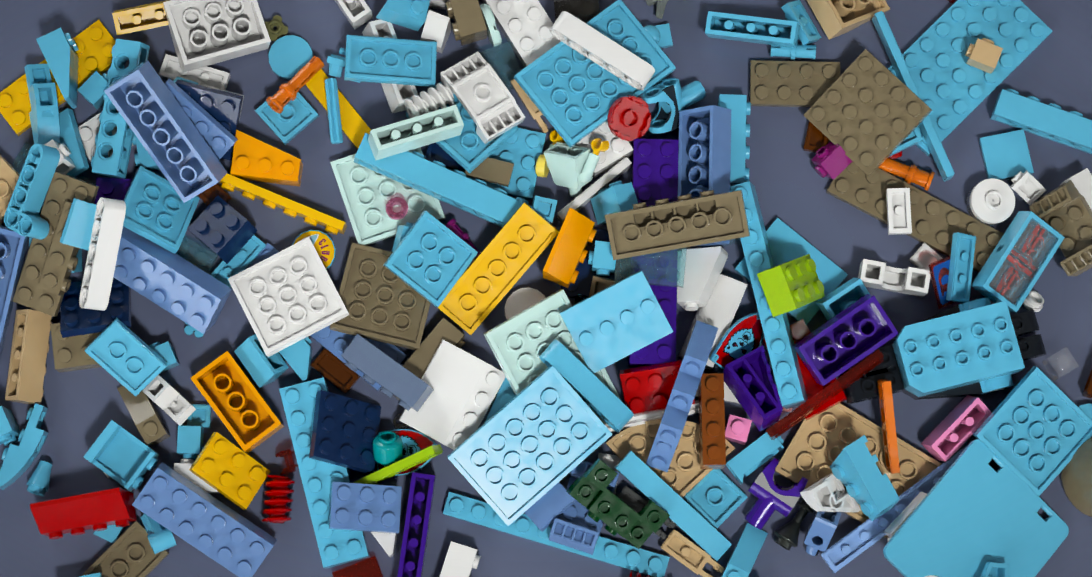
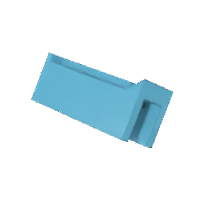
[726,430,784,485]

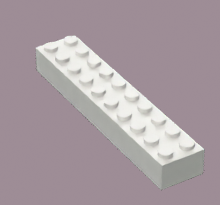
[482,0,634,178]

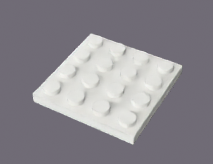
[228,237,350,357]

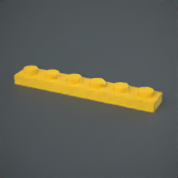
[219,174,347,235]

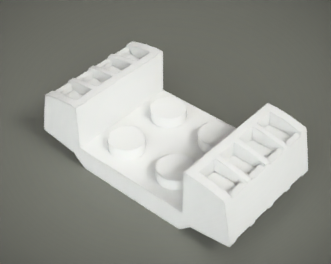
[440,51,525,144]

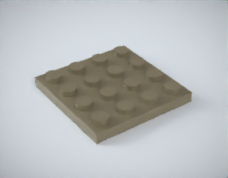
[804,49,932,177]
[330,243,431,350]

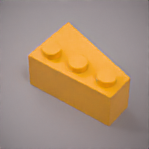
[230,129,303,187]

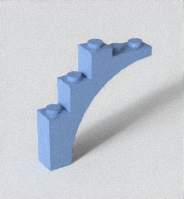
[646,320,718,472]

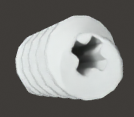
[404,81,455,118]

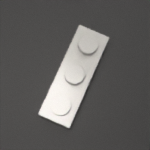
[159,54,231,90]

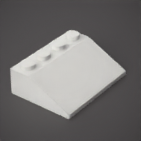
[163,0,271,73]
[399,340,506,450]

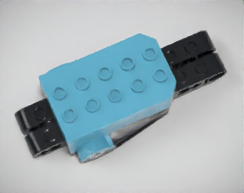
[840,297,1046,404]

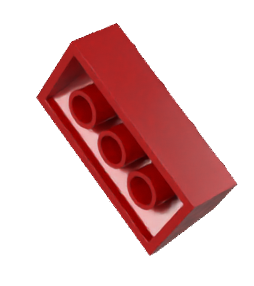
[30,487,137,539]

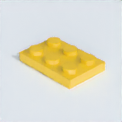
[189,432,271,510]

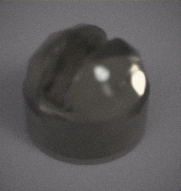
[393,413,410,430]

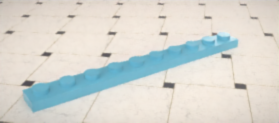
[443,492,670,577]

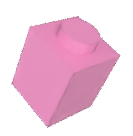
[725,414,752,445]

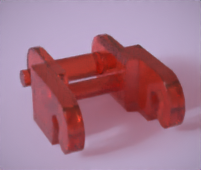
[275,449,298,476]

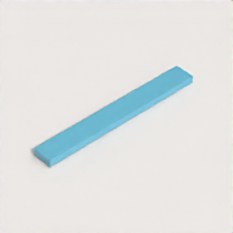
[872,11,955,182]

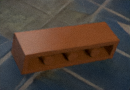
[698,373,726,469]

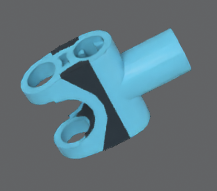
[642,78,706,134]

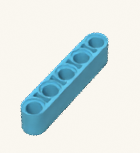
[539,339,634,433]

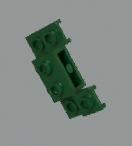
[566,458,670,549]

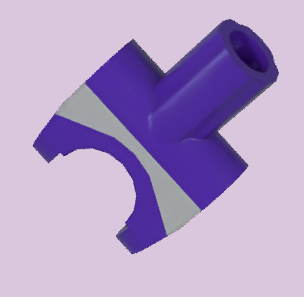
[745,457,808,530]

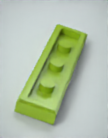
[353,444,443,485]

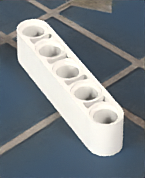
[550,11,655,90]
[79,198,126,311]

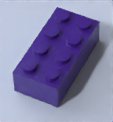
[792,294,899,386]

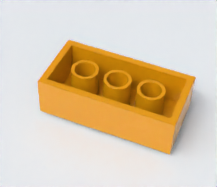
[190,351,284,454]

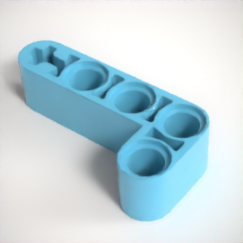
[4,144,60,240]

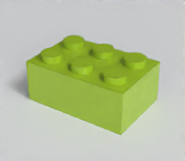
[757,254,825,317]

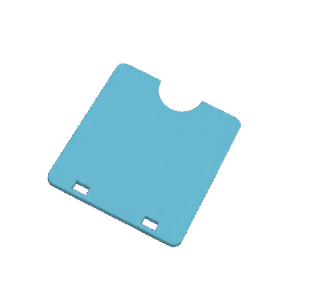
[883,439,1069,577]

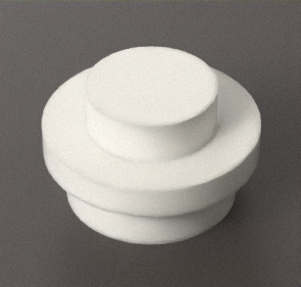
[1023,291,1044,312]

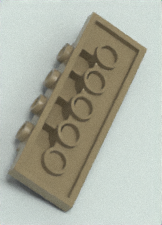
[12,171,99,317]
[605,190,750,260]

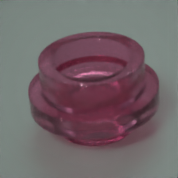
[386,197,408,220]

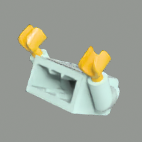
[544,130,609,197]

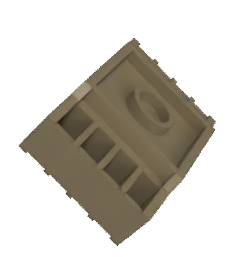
[1029,180,1092,276]

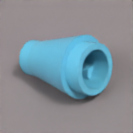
[26,460,53,496]

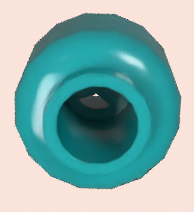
[373,431,403,467]

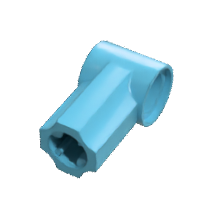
[140,514,177,554]

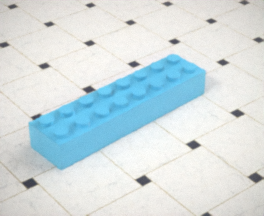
[279,377,370,569]

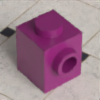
[811,142,853,180]

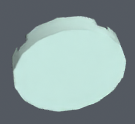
[480,3,502,47]

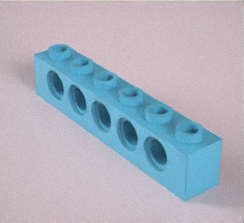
[91,39,150,179]

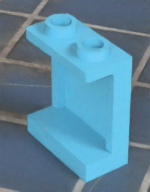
[84,420,159,492]

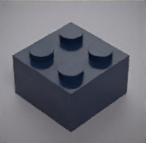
[188,196,258,264]

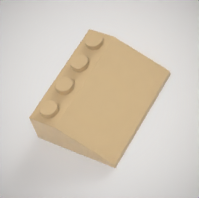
[807,0,890,40]

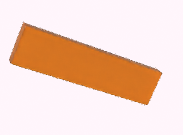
[877,379,900,474]

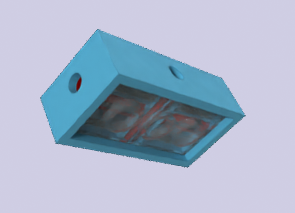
[971,211,1065,313]

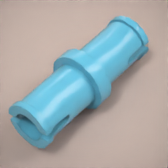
[770,44,816,60]

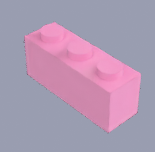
[921,395,992,462]

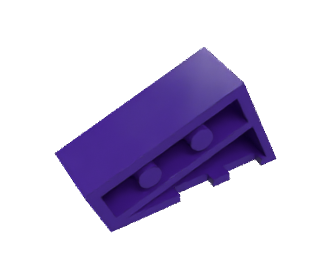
[723,345,783,431]

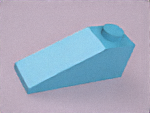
[721,523,768,577]

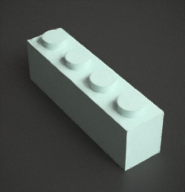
[368,105,464,161]

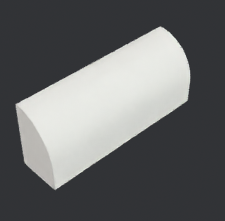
[678,274,748,371]

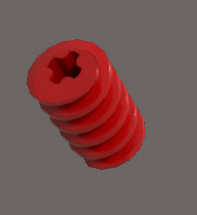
[262,475,295,523]

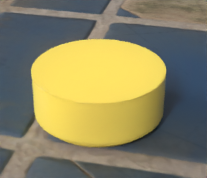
[536,154,549,178]

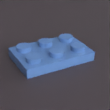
[329,482,402,534]

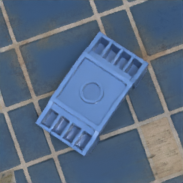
[549,461,620,555]

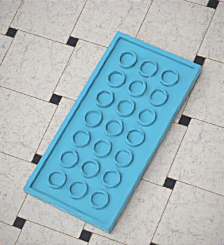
[888,0,1053,156]

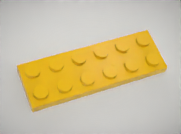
[0,20,116,136]
[437,202,559,335]

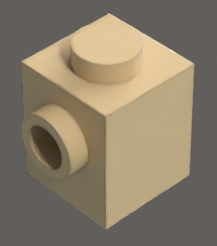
[965,38,1003,74]

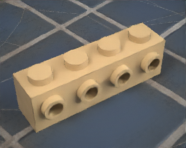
[5,309,52,404]

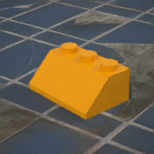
[543,208,597,288]

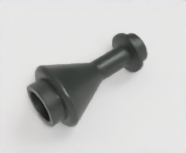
[774,499,814,550]

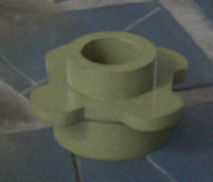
[264,15,288,41]

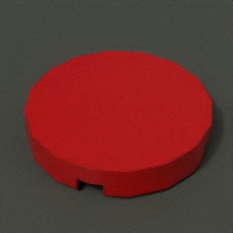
[607,95,652,141]

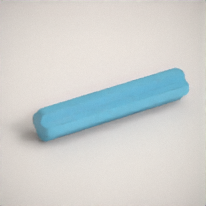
[325,78,343,144]

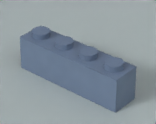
[341,334,433,412]

